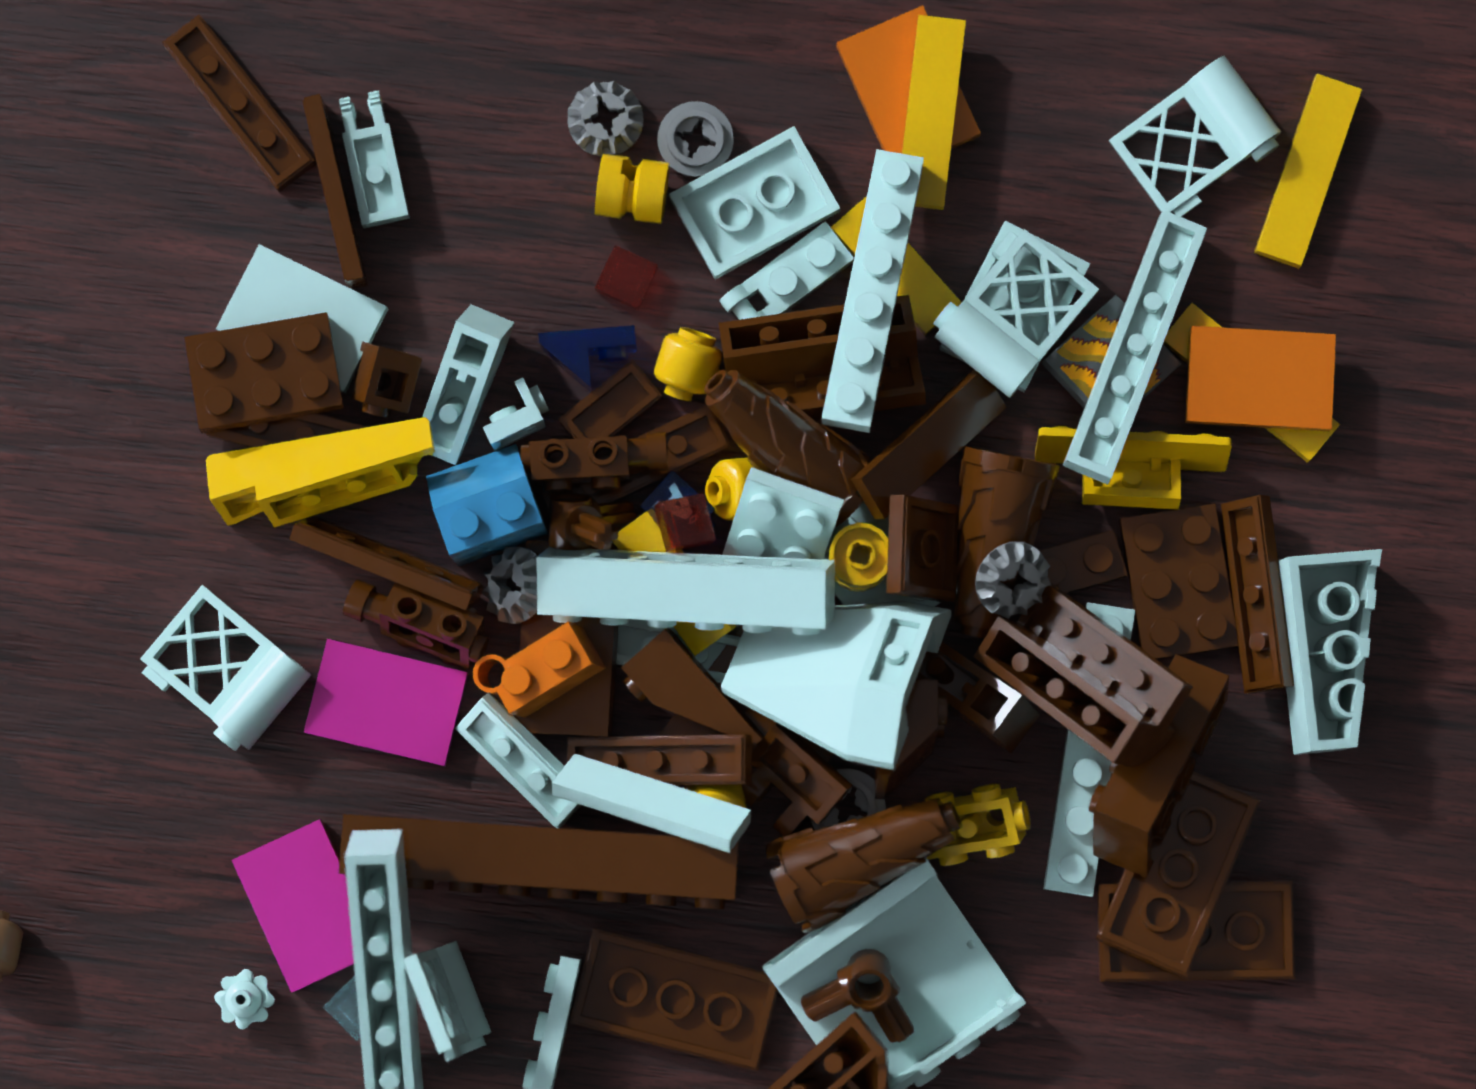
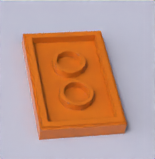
[836,5,981,154]
[1185,326,1336,432]

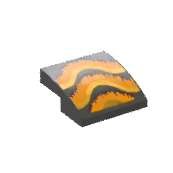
[1041,295,1182,409]

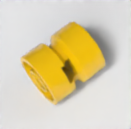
[595,154,670,224]
[828,523,888,592]

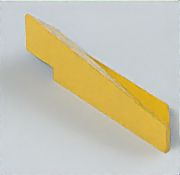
[206,417,435,528]

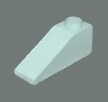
[422,304,515,465]

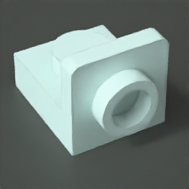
[483,377,549,451]

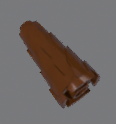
[704,370,872,528]
[954,446,1060,638]
[766,798,962,934]

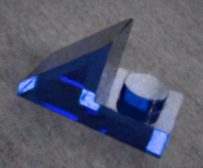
[538,325,637,392]

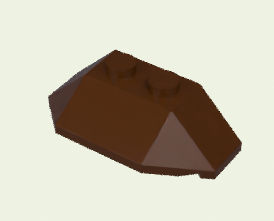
[768,1012,889,1089]

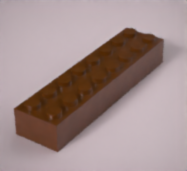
[339,814,739,909]

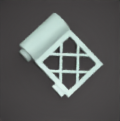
[1109,56,1281,217]
[933,229,1099,398]
[140,585,311,751]
[403,941,491,1061]

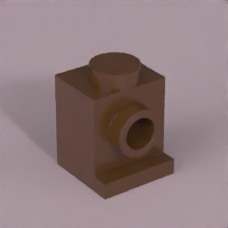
[351,341,422,418]

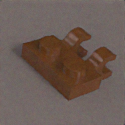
[742,723,853,837]

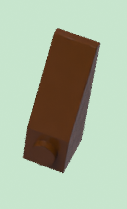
[621,628,765,746]
[916,642,1040,753]

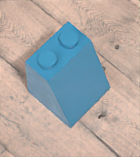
[426,444,549,567]

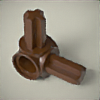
[549,493,637,550]
[801,949,914,1043]

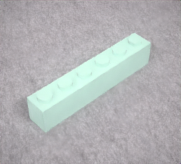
[537,547,835,635]
[345,829,423,1089]

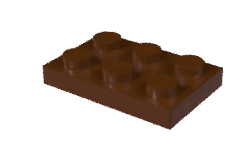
[184,312,344,434]
[1119,504,1238,660]

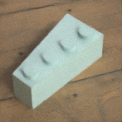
[1278,549,1382,755]

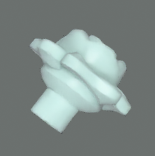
[214,969,275,1029]

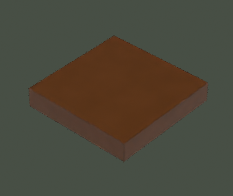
[886,495,959,602]

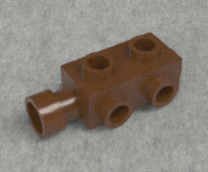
[521,432,668,493]
[343,579,489,669]

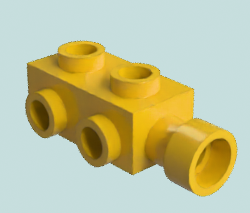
[925,784,1030,866]

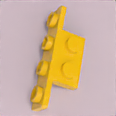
[1035,426,1232,510]

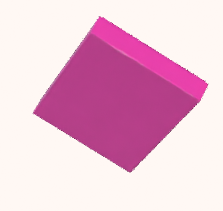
[304,639,469,767]
[232,819,354,993]

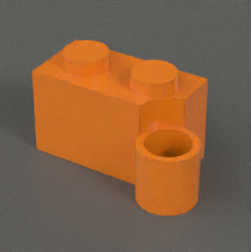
[473,622,606,718]

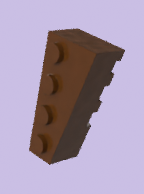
[1088,654,1229,878]

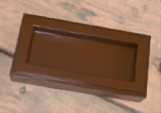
[558,359,663,439]

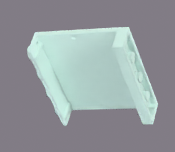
[762,858,1026,1089]

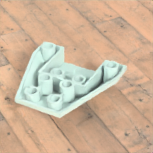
[721,601,951,770]

